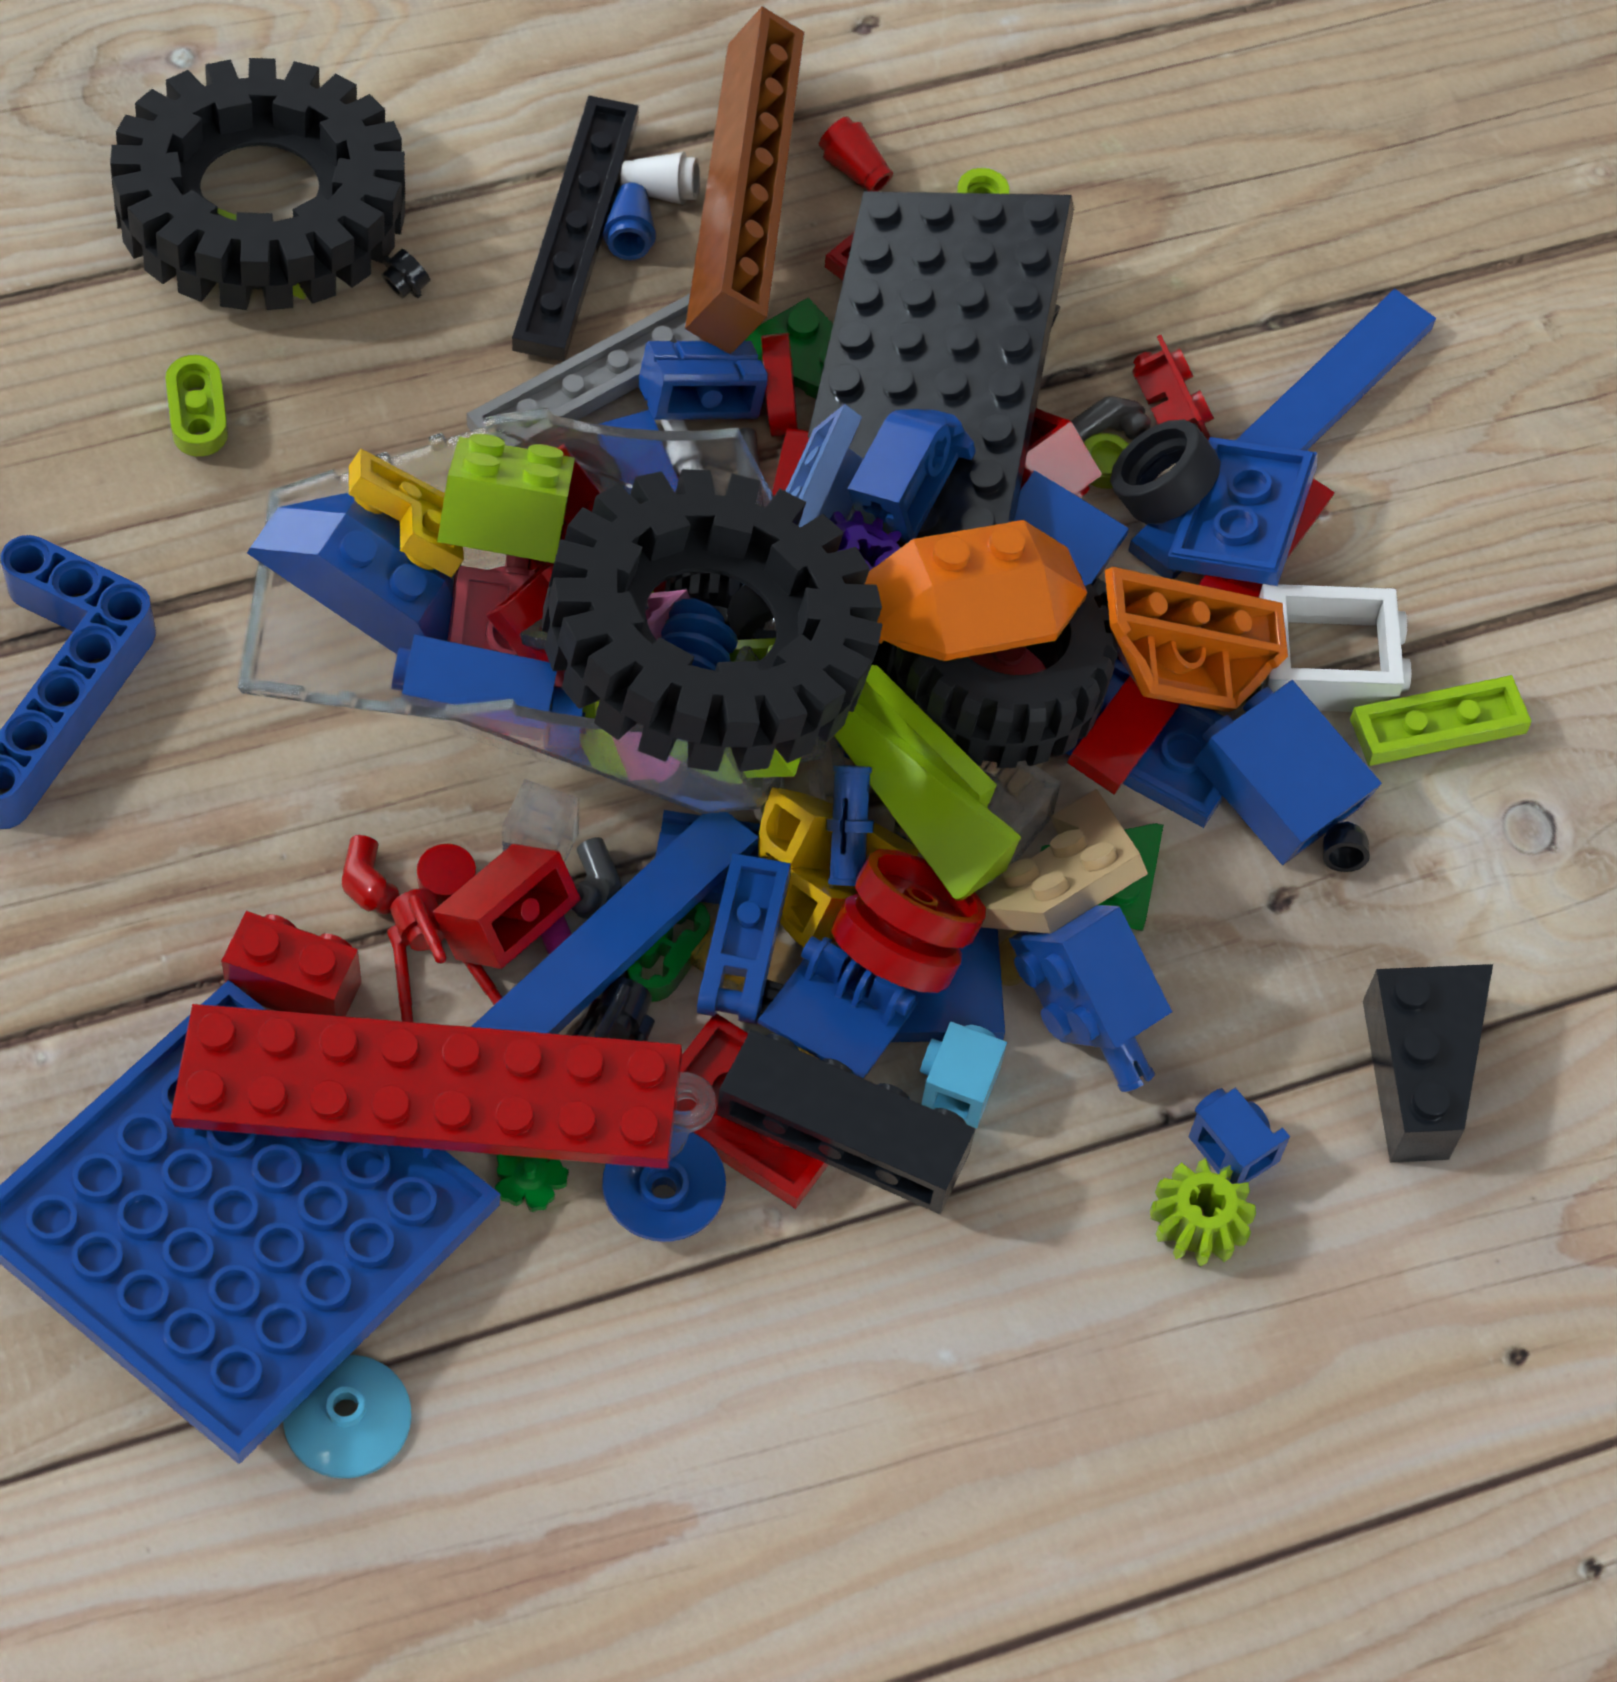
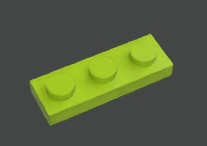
[1350,675,1532,766]

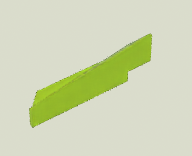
[834,665,1021,901]

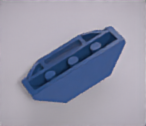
[247,492,461,655]

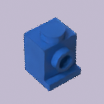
[1188,1087,1290,1184]

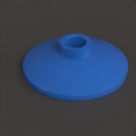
[602,1126,726,1242]

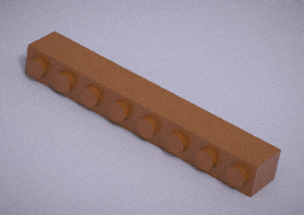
[685,6,804,355]

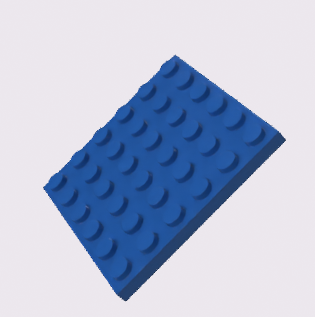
[0,980,500,1464]

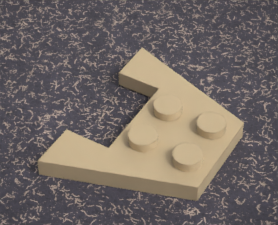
[975,788,1148,934]

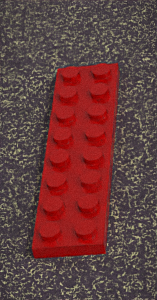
[170,1004,683,1169]

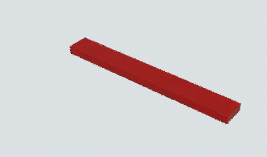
[1067,478,1335,795]

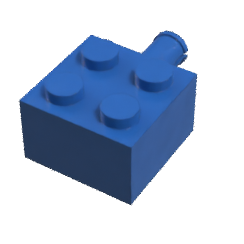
[1009,905,1172,1092]

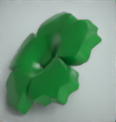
[495,1155,569,1212]

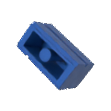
[639,341,768,420]

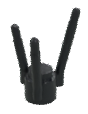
[572,977,655,1041]

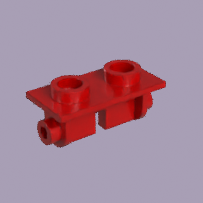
[1132,334,1214,441]

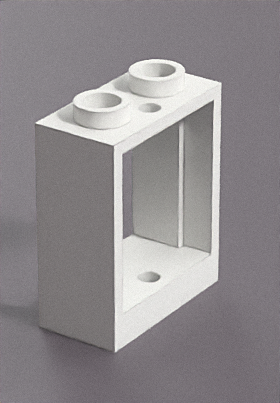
[1258,584,1412,712]

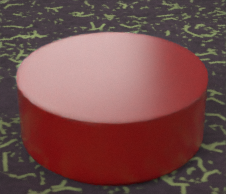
[417,844,476,904]

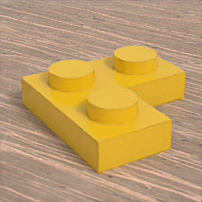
[348,449,464,578]

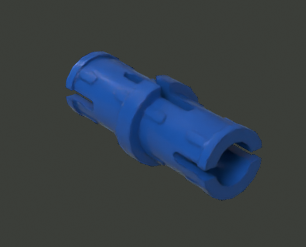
[826,765,874,886]

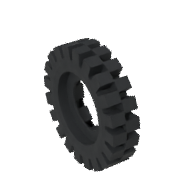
[110,58,405,311]
[542,469,882,772]

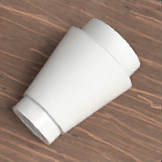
[621,152,700,205]

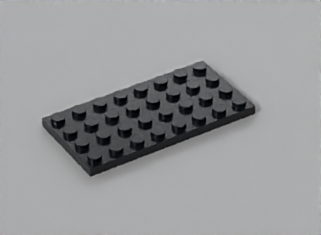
[808,191,1074,548]

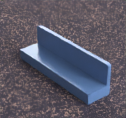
[743,404,863,585]

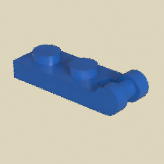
[697,853,791,1025]

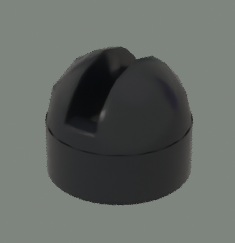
[1322,821,1370,872]

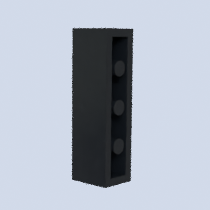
[717,1029,976,1214]

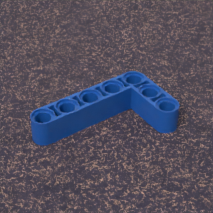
[0,535,156,829]

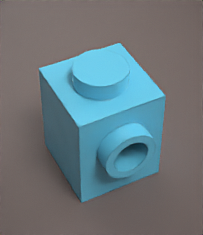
[920,1021,1007,1128]

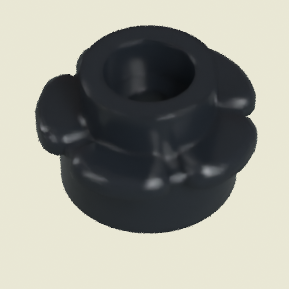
[381,249,431,298]

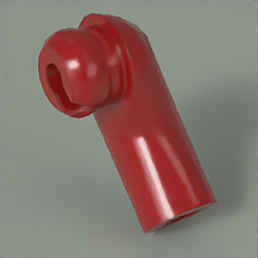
[342,835,400,915]

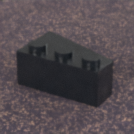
[1363,964,1493,1163]

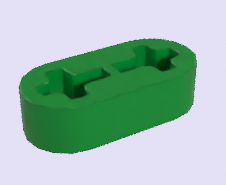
[626,902,710,1002]

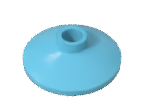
[283,1355,411,1479]

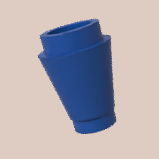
[603,183,656,260]

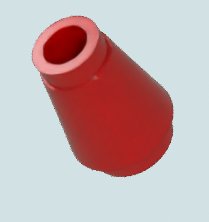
[818,116,894,192]

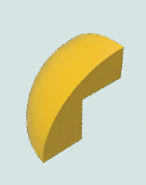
[758,787,919,948]

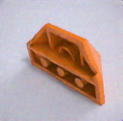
[865,520,1087,661]
[1105,566,1288,712]

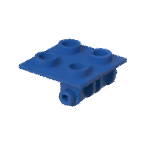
[757,936,920,1079]

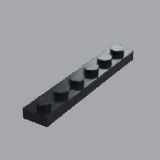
[512,95,639,361]

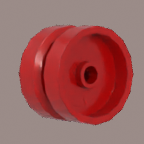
[831,849,986,993]

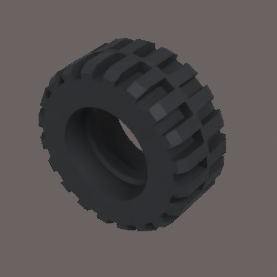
[887,573,1118,769]

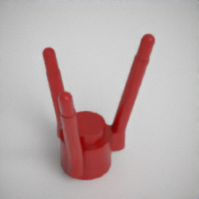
[387,888,503,1022]

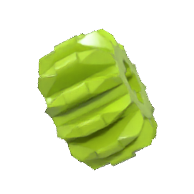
[1150,1157,1256,1267]

